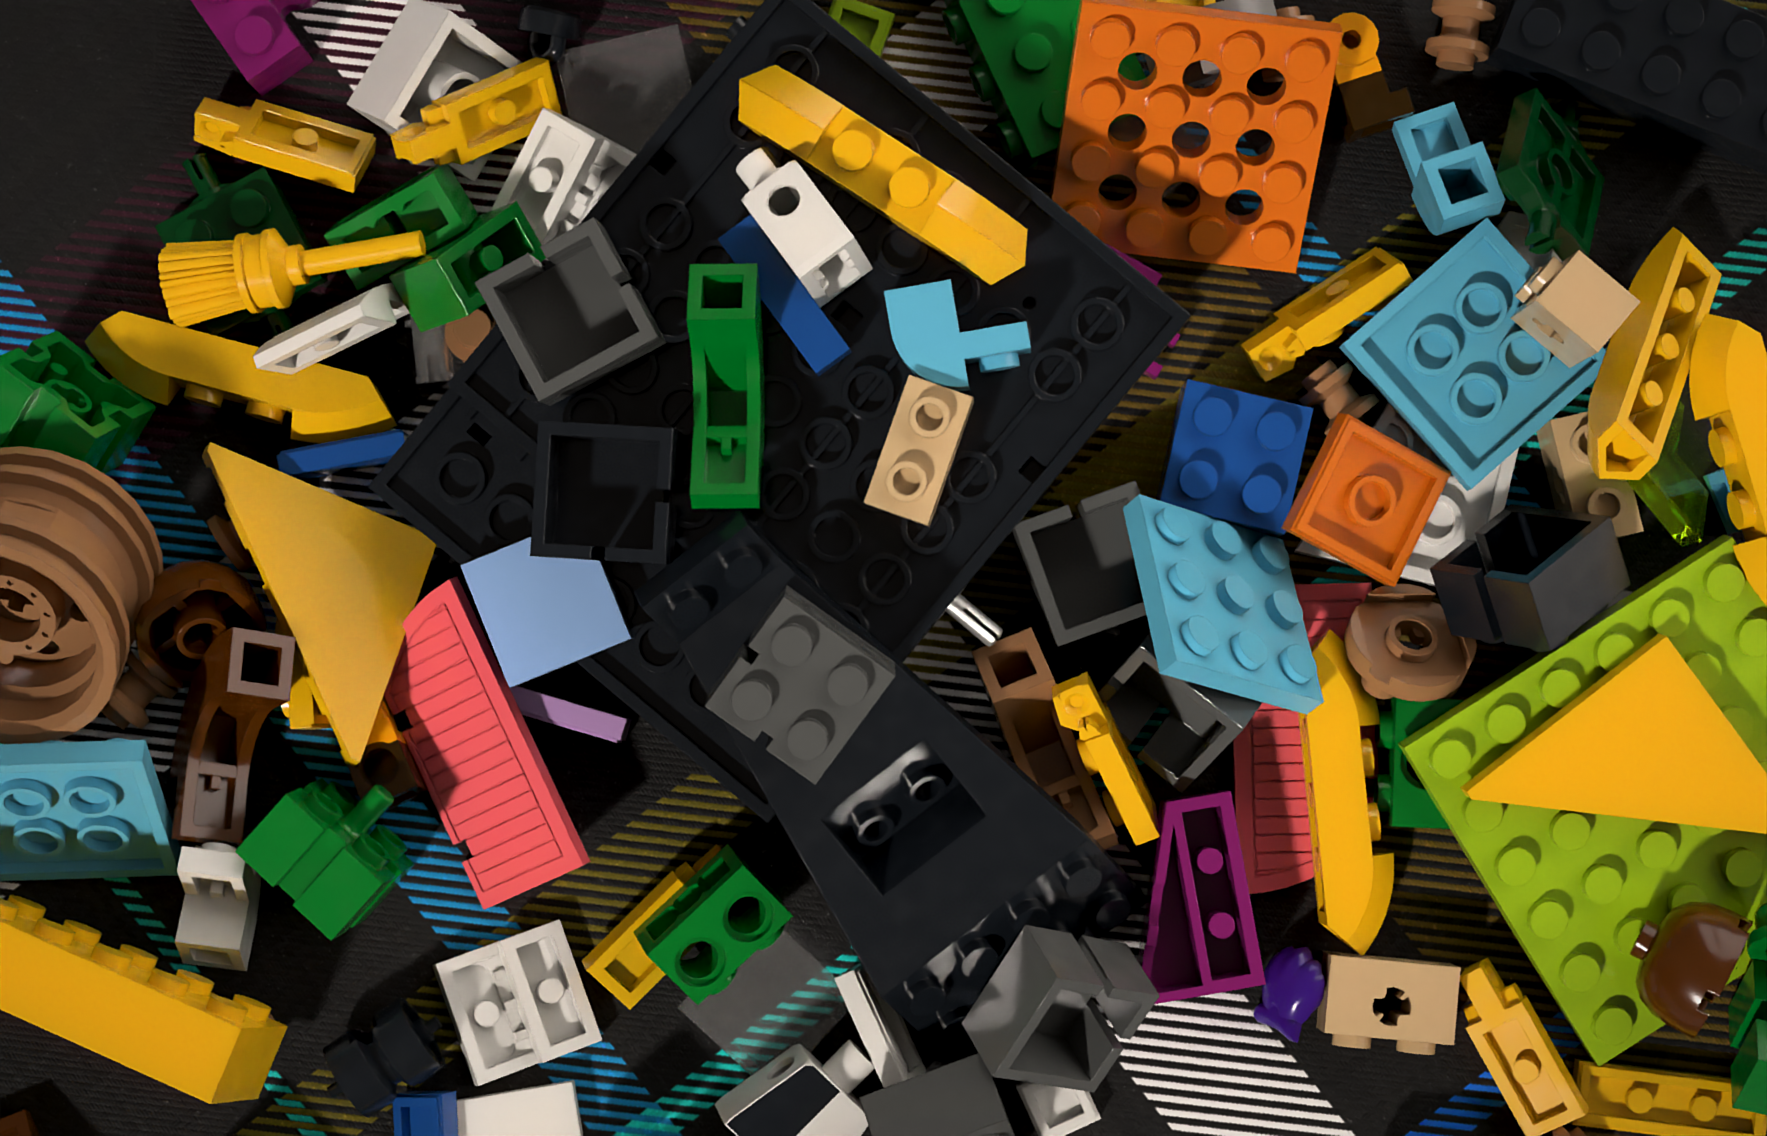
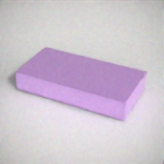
[510,685,632,743]

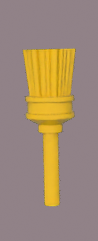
[158,228,426,328]

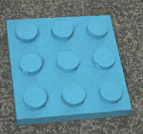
[1339,217,1606,491]
[1123,494,1324,715]
[0,738,181,881]

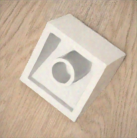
[347,0,522,182]

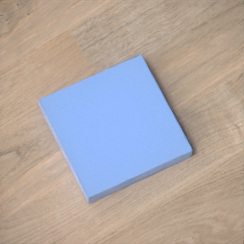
[460,537,634,688]

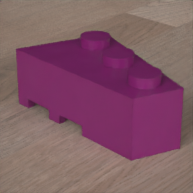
[1137,790,1266,1004]

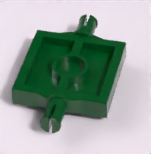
[1496,87,1605,262]
[155,153,329,338]

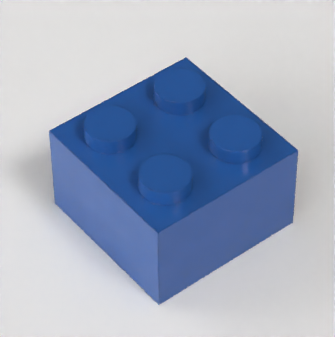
[1156,379,1314,538]

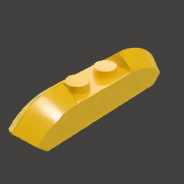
[738,65,1028,285]
[1587,227,1722,480]
[84,311,397,443]
[1689,313,1767,606]
[1298,629,1394,957]

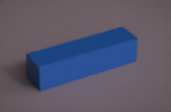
[718,214,851,377]

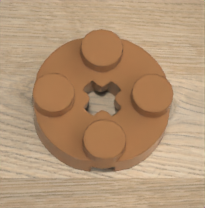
[1344,584,1477,702]

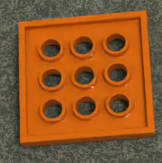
[1050,0,1343,273]

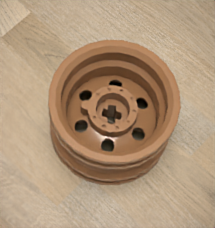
[0,446,163,744]

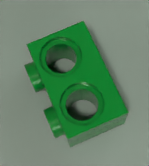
[324,164,478,290]
[633,844,793,1005]

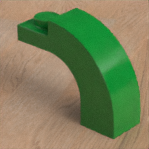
[686,263,765,509]

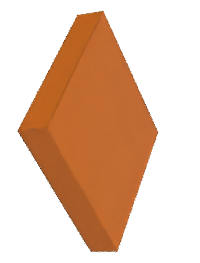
[1281,413,1451,587]

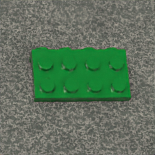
[942,0,1146,170]

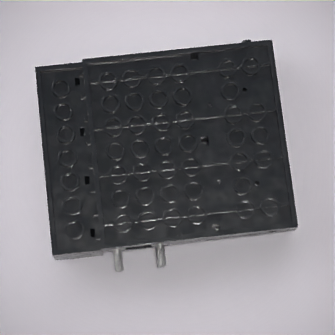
[368,0,1191,823]

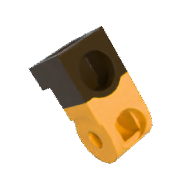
[1330,12,1415,143]
[338,696,428,812]

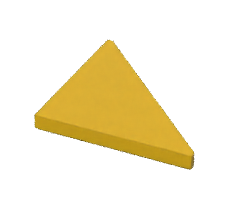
[202,442,436,766]
[1460,633,1767,834]

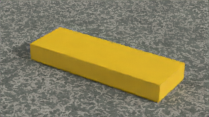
[1569,1059,1767,1136]

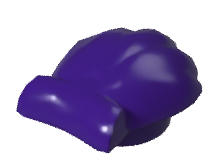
[1253,946,1325,1043]

